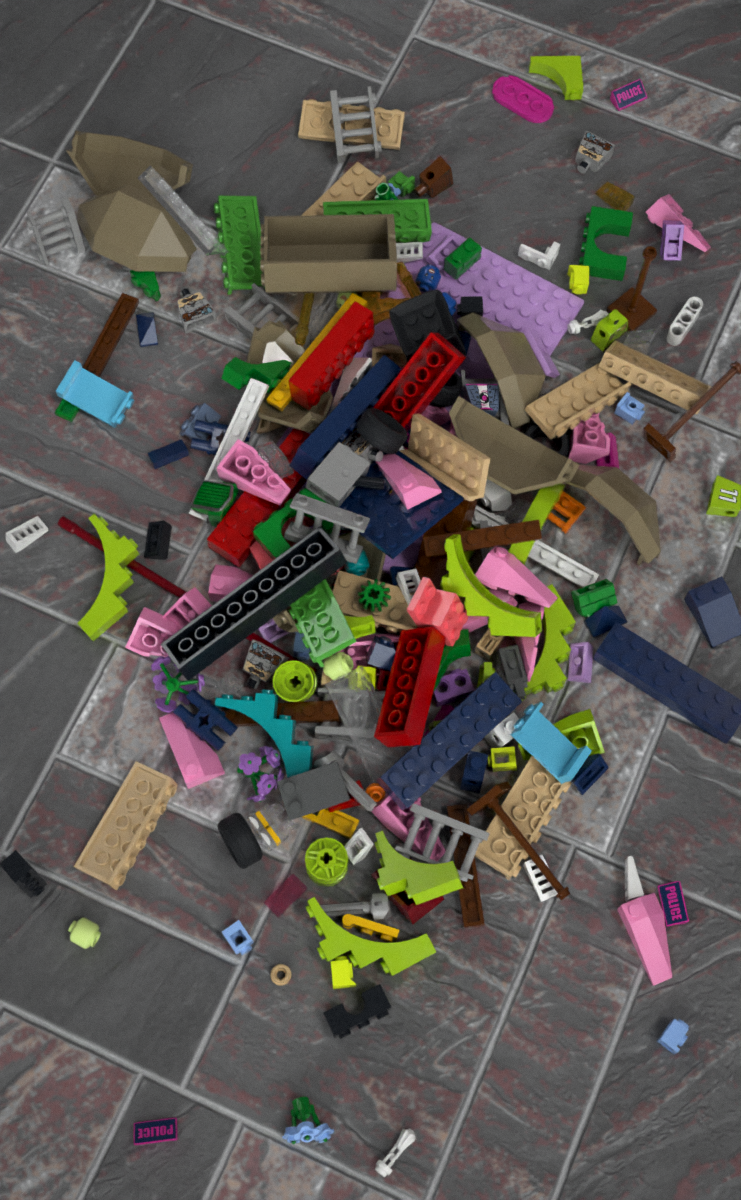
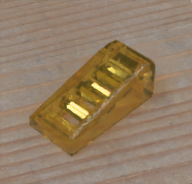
[596,182,635,211]

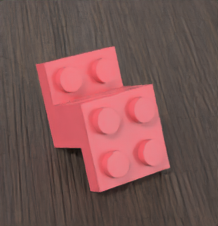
[406,577,468,647]

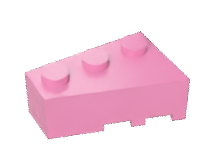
[162,587,212,629]

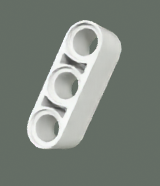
[666,297,703,346]

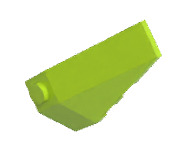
[517,709,605,760]

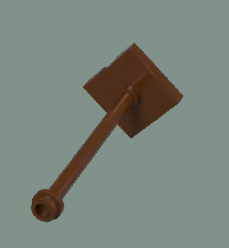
[606,246,657,334]
[643,361,741,463]
[467,781,570,900]

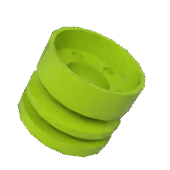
[273,660,317,702]
[305,837,348,887]

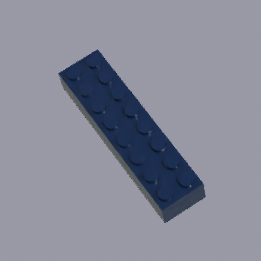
[289,355,401,480]
[593,622,741,744]
[376,672,522,811]

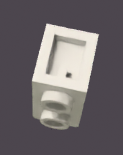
[518,241,560,270]

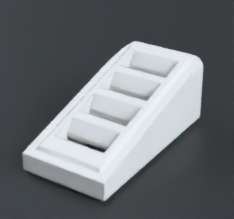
[396,242,423,264]
[6,516,48,553]
[396,569,421,605]
[344,828,373,865]
[523,855,558,902]
[625,856,644,902]

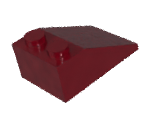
[371,858,444,925]

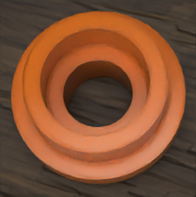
[365,783,386,802]

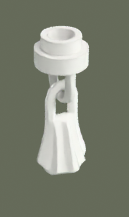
[567,310,608,335]
[375,1129,416,1178]

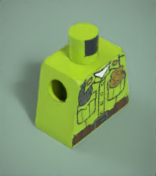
[590,309,628,352]

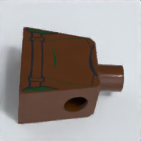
[414,156,454,198]

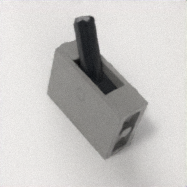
[306,442,385,507]

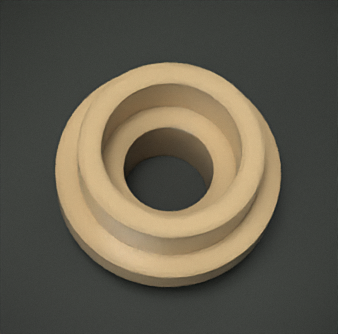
[270,964,291,986]

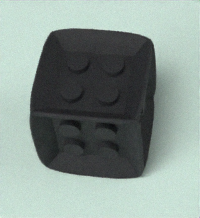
[389,290,466,362]

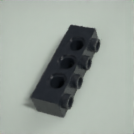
[0,850,47,898]

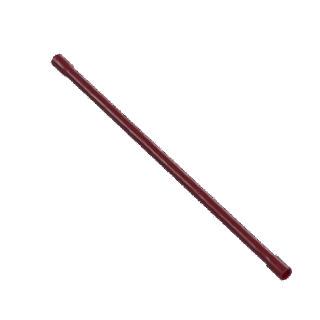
[58,516,317,674]

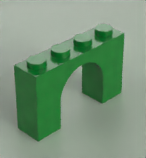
[579,206,633,281]
[253,487,334,560]

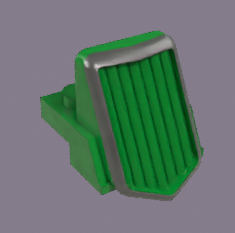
[191,480,239,527]

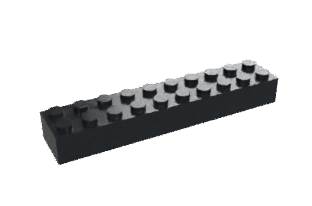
[161,526,347,681]

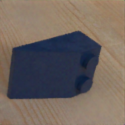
[684,576,741,648]

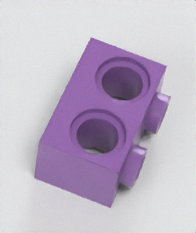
[660,220,684,260]
[432,668,475,707]

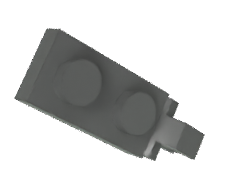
[498,645,528,700]

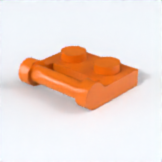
[547,491,586,534]

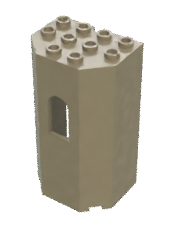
[260,214,397,294]

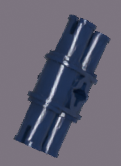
[190,419,251,455]
[173,689,238,751]

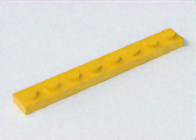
[266,293,368,412]

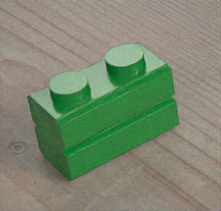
[444,238,482,280]
[571,579,618,617]

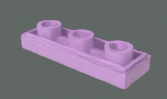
[523,328,560,378]

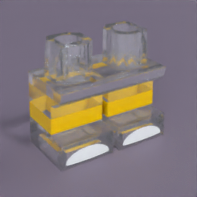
[247,801,296,851]

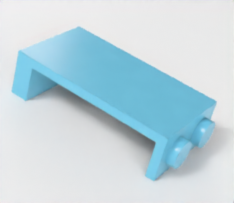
[56,360,135,428]
[510,702,592,784]

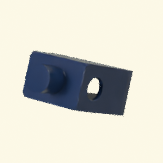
[460,751,488,794]

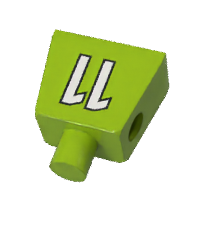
[706,475,741,517]

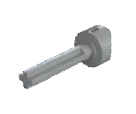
[314,750,377,812]
[313,893,391,921]

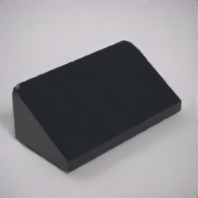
[144,520,172,560]

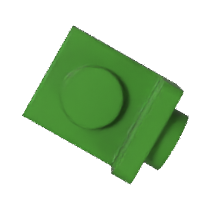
[388,171,415,197]

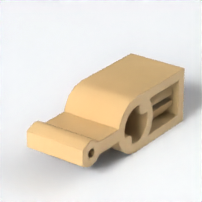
[474,628,505,662]

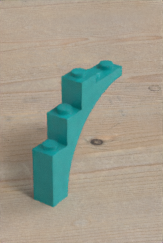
[215,689,314,778]

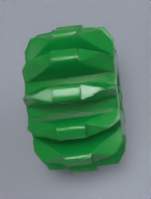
[358,579,391,613]

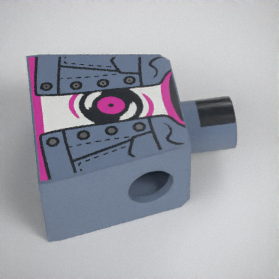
[460,384,499,417]

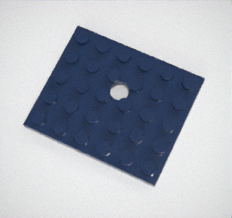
[339,451,464,559]

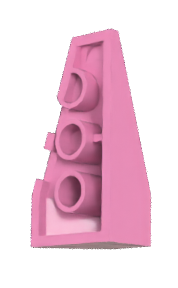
[646,194,711,252]
[217,439,291,505]
[375,454,442,510]
[475,547,558,608]
[159,712,225,789]
[371,793,445,864]

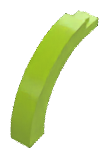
[508,484,565,565]

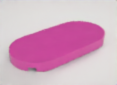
[492,75,554,123]

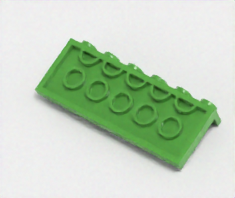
[214,196,265,295]
[323,199,432,243]
[288,579,357,668]

